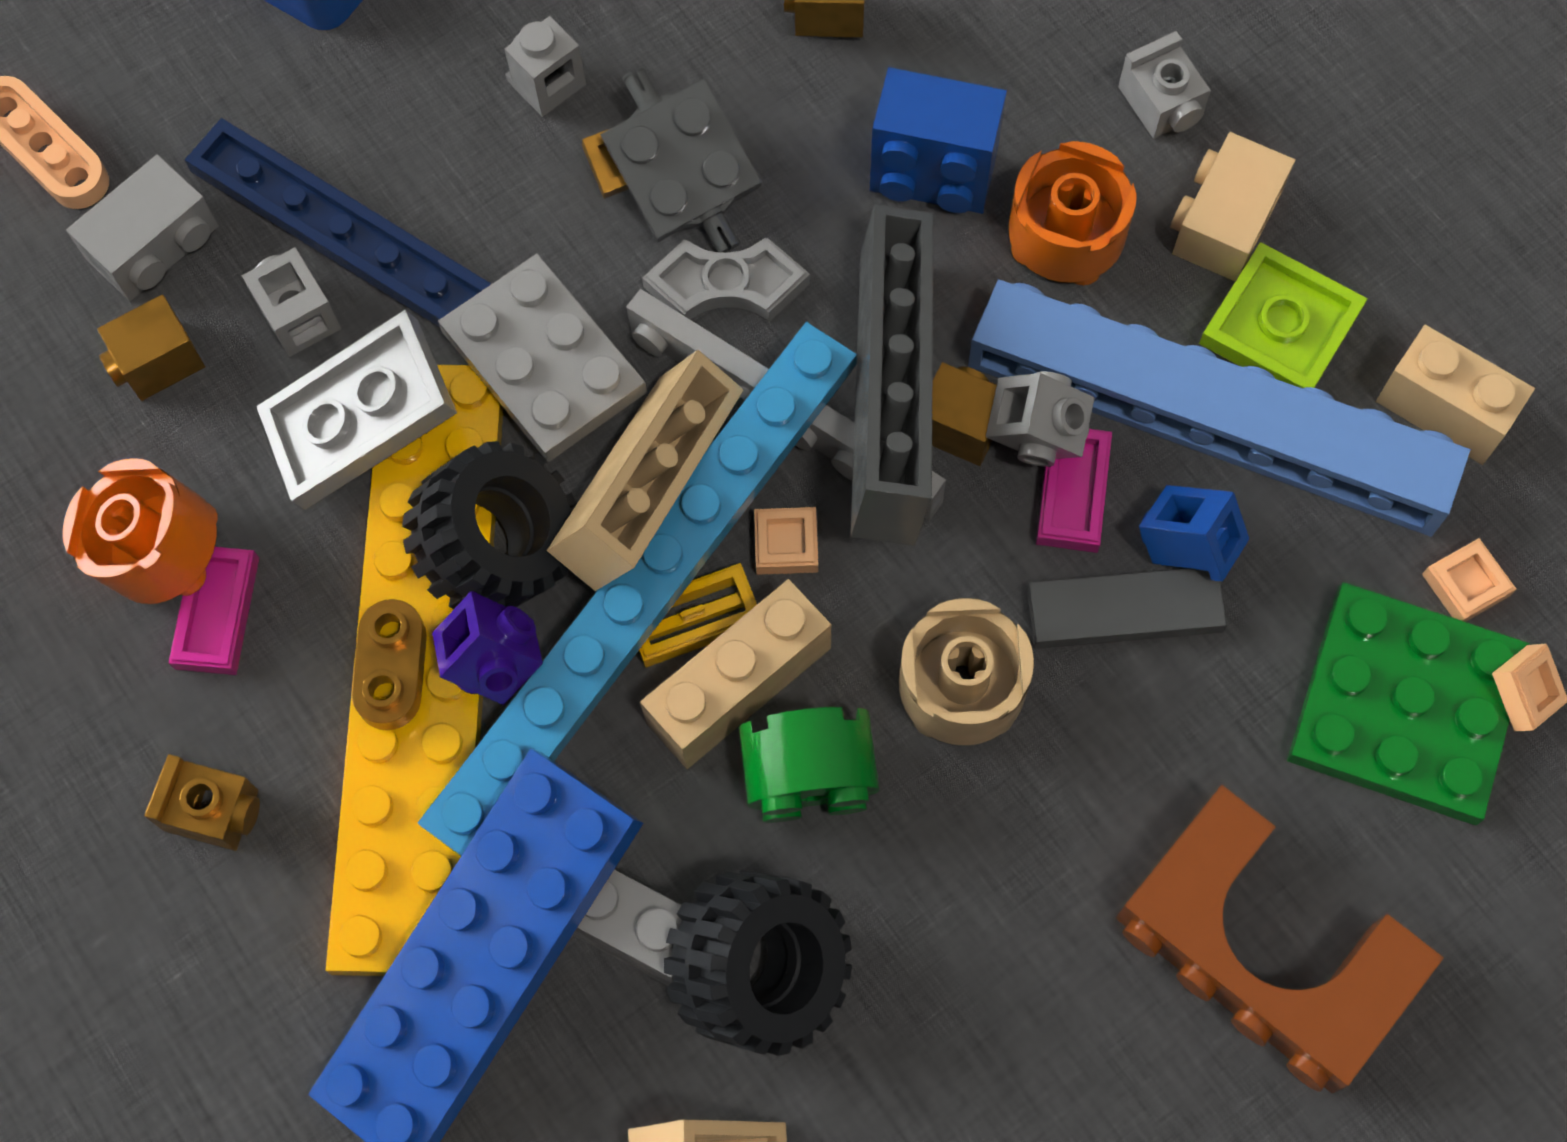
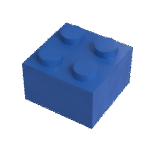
[869,67,1007,214]

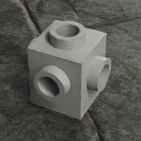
[986,371,1095,467]

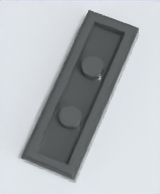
[1027,569,1227,649]

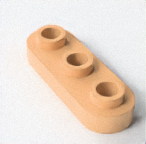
[0,76,109,209]

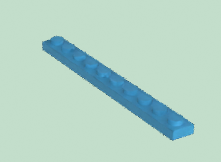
[418,322,857,856]

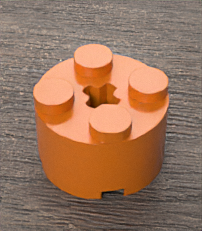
[1008,141,1137,286]
[63,458,218,604]

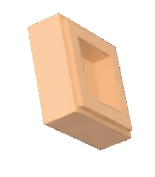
[754,507,818,575]
[1422,538,1517,622]
[1492,643,1567,731]

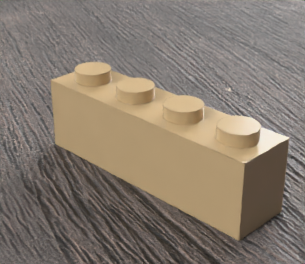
[546,350,744,591]

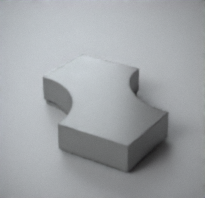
[642,238,810,322]

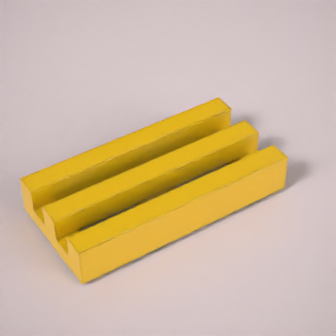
[639,563,757,668]

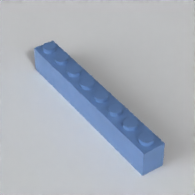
[968,279,1471,537]

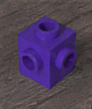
[432,591,543,705]

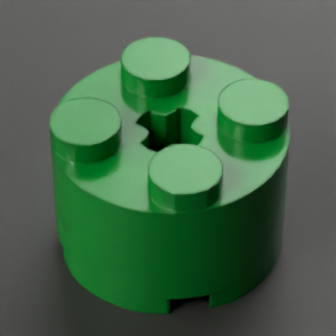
[739,707,880,823]

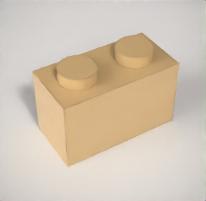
[1170,132,1296,281]
[1375,324,1536,465]

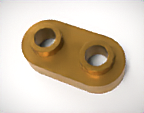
[351,599,427,730]

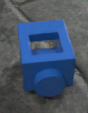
[1139,485,1250,582]

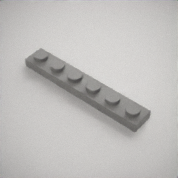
[626,289,946,521]

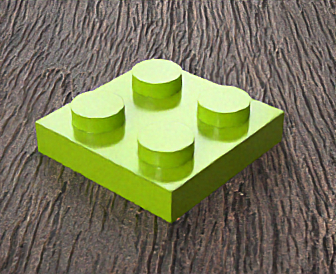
[1199,242,1368,388]

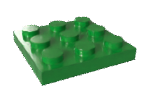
[1287,582,1530,826]

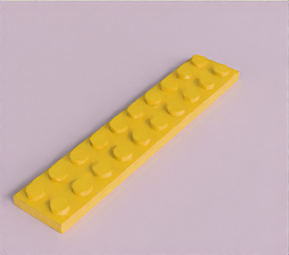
[326,365,504,976]

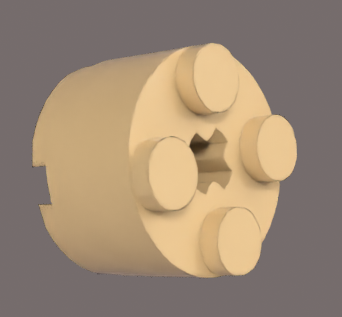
[899,598,1034,745]

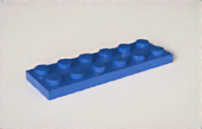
[308,748,644,1142]

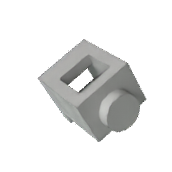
[504,16,586,117]
[1118,31,1211,139]
[242,247,341,357]

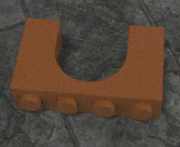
[1116,785,1444,1094]

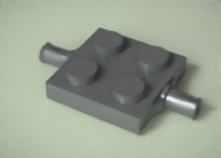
[600,66,761,253]

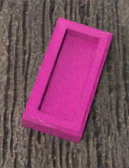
[1036,429,1112,553]
[168,547,259,675]

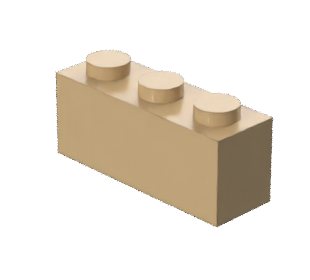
[640,579,832,769]

